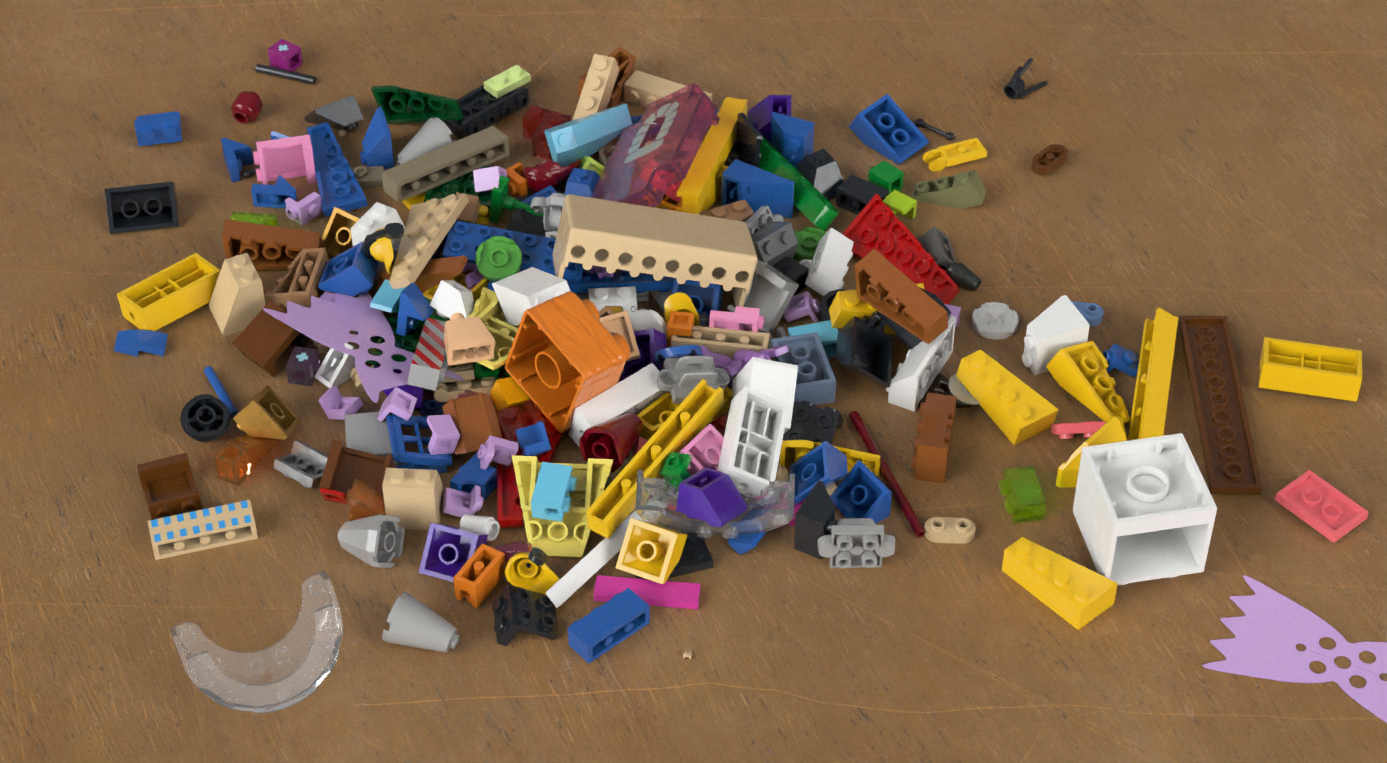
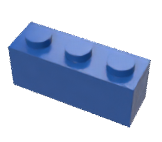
[568,588,650,663]

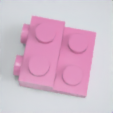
[709,306,764,332]
[679,424,724,476]

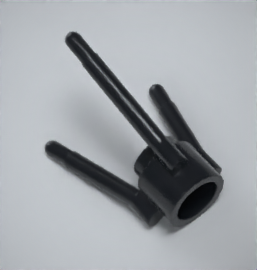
[1003,58,1047,99]

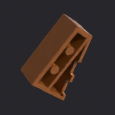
[577,47,636,109]

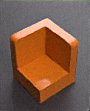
[667,311,695,347]

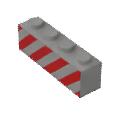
[407,318,448,391]

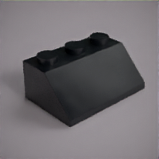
[105,181,179,234]

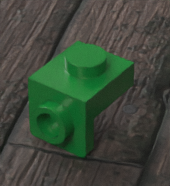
[660,452,692,492]

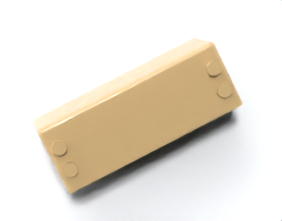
[552,194,758,307]

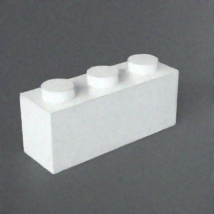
[805,227,854,296]

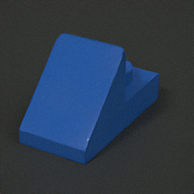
[221,138,253,182]
[251,175,298,209]
[396,283,434,336]

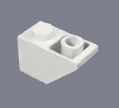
[430,280,475,319]

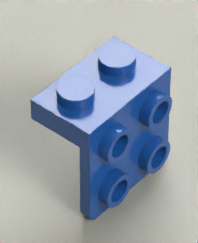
[134,111,183,146]

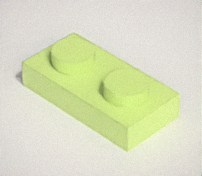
[484,65,531,99]

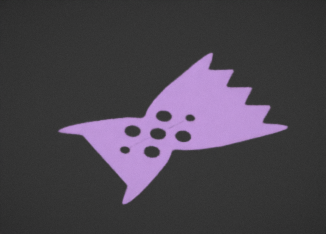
[263,292,464,403]
[1202,575,1387,723]

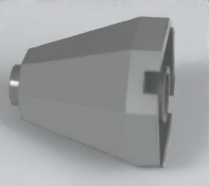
[338,515,405,568]

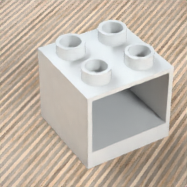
[1073,433,1217,585]

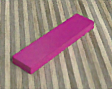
[593,575,701,610]

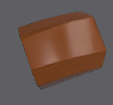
[443,392,502,455]

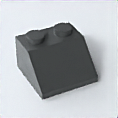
[751,221,798,267]

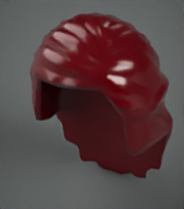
[522,159,582,193]

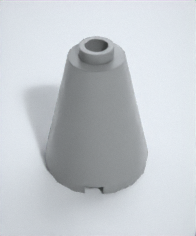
[397,117,457,165]
[382,591,460,653]

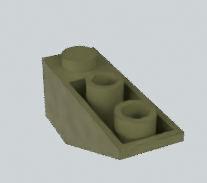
[911,170,986,209]

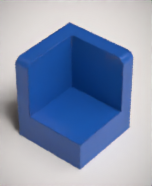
[515,421,551,456]

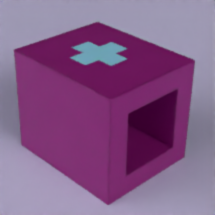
[268,39,303,71]

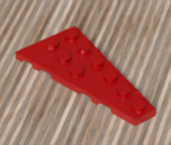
[842,193,959,305]
[497,411,564,528]

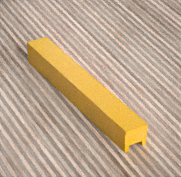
[676,97,747,215]
[1128,307,1178,441]
[586,379,725,539]

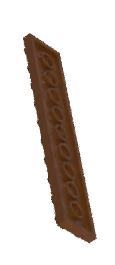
[1178,315,1262,495]

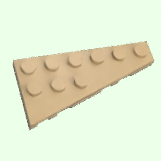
[389,193,469,289]

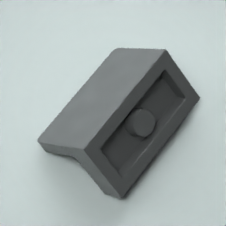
[918,226,956,270]

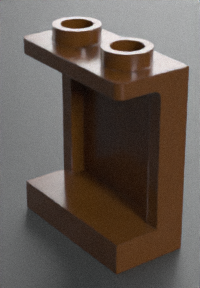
[232,300,306,377]
[319,439,396,509]
[137,453,202,520]

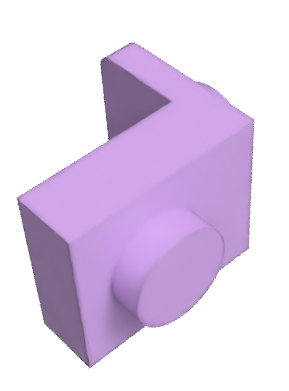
[285,192,323,226]
[319,386,363,420]
[442,485,483,518]

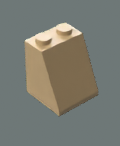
[209,253,266,337]
[382,468,445,530]

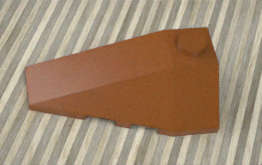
[376,255,468,292]

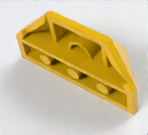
[1056,416,1127,488]

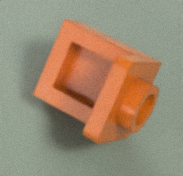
[506,162,528,197]

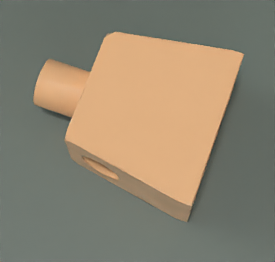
[444,313,495,366]

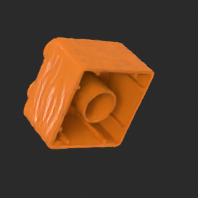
[505,291,630,433]

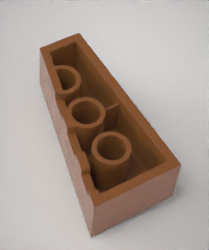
[221,219,323,271]
[854,249,948,345]
[911,393,957,483]

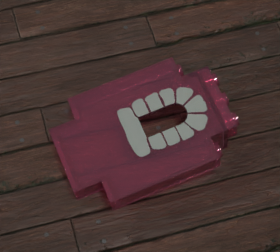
[590,82,720,207]

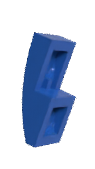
[114,330,168,357]

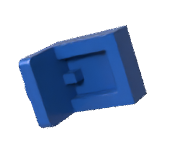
[1102,344,1139,377]

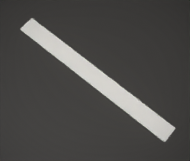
[546,482,678,608]

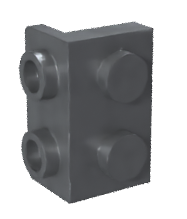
[273,440,328,488]

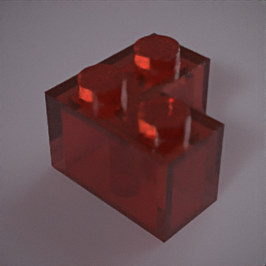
[522,105,571,160]

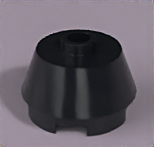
[180,394,231,442]

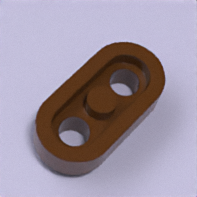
[1032,144,1068,175]

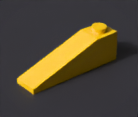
[1046,341,1131,425]
[778,440,880,479]

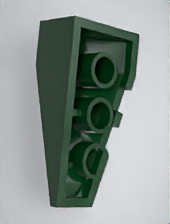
[371,85,464,124]

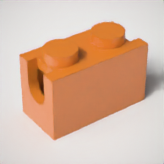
[453,543,505,608]

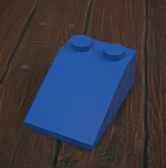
[849,94,929,165]

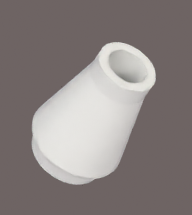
[460,514,499,541]

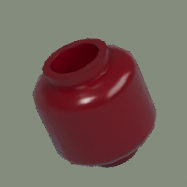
[231,91,263,124]

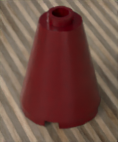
[579,412,643,473]

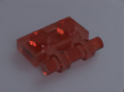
[496,400,550,449]

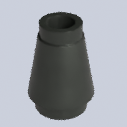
[947,261,982,291]

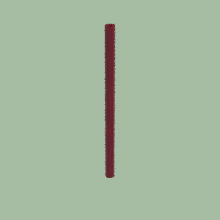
[849,411,925,538]

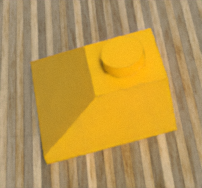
[616,518,688,584]

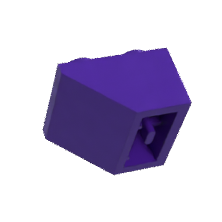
[747,95,791,142]
[676,467,747,527]

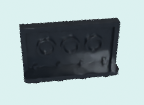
[443,85,529,139]

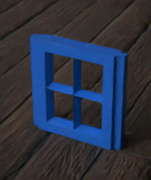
[386,414,453,467]

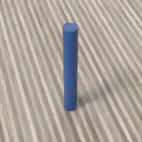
[204,366,238,419]

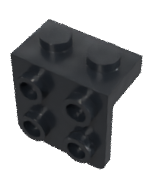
[724,112,763,168]
[783,401,844,445]
[492,584,559,646]

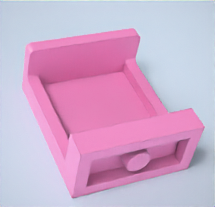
[253,135,317,184]

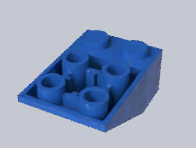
[721,159,794,218]

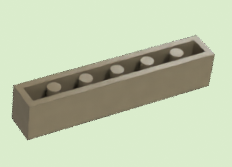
[382,126,509,203]

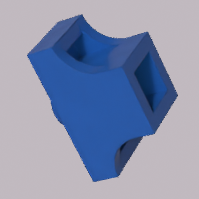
[450,452,497,502]

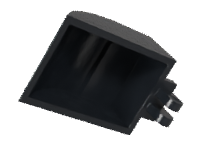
[836,311,893,388]

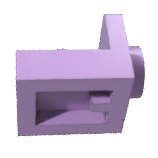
[784,291,820,323]
[478,435,518,470]

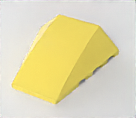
[468,287,520,370]
[512,456,614,558]

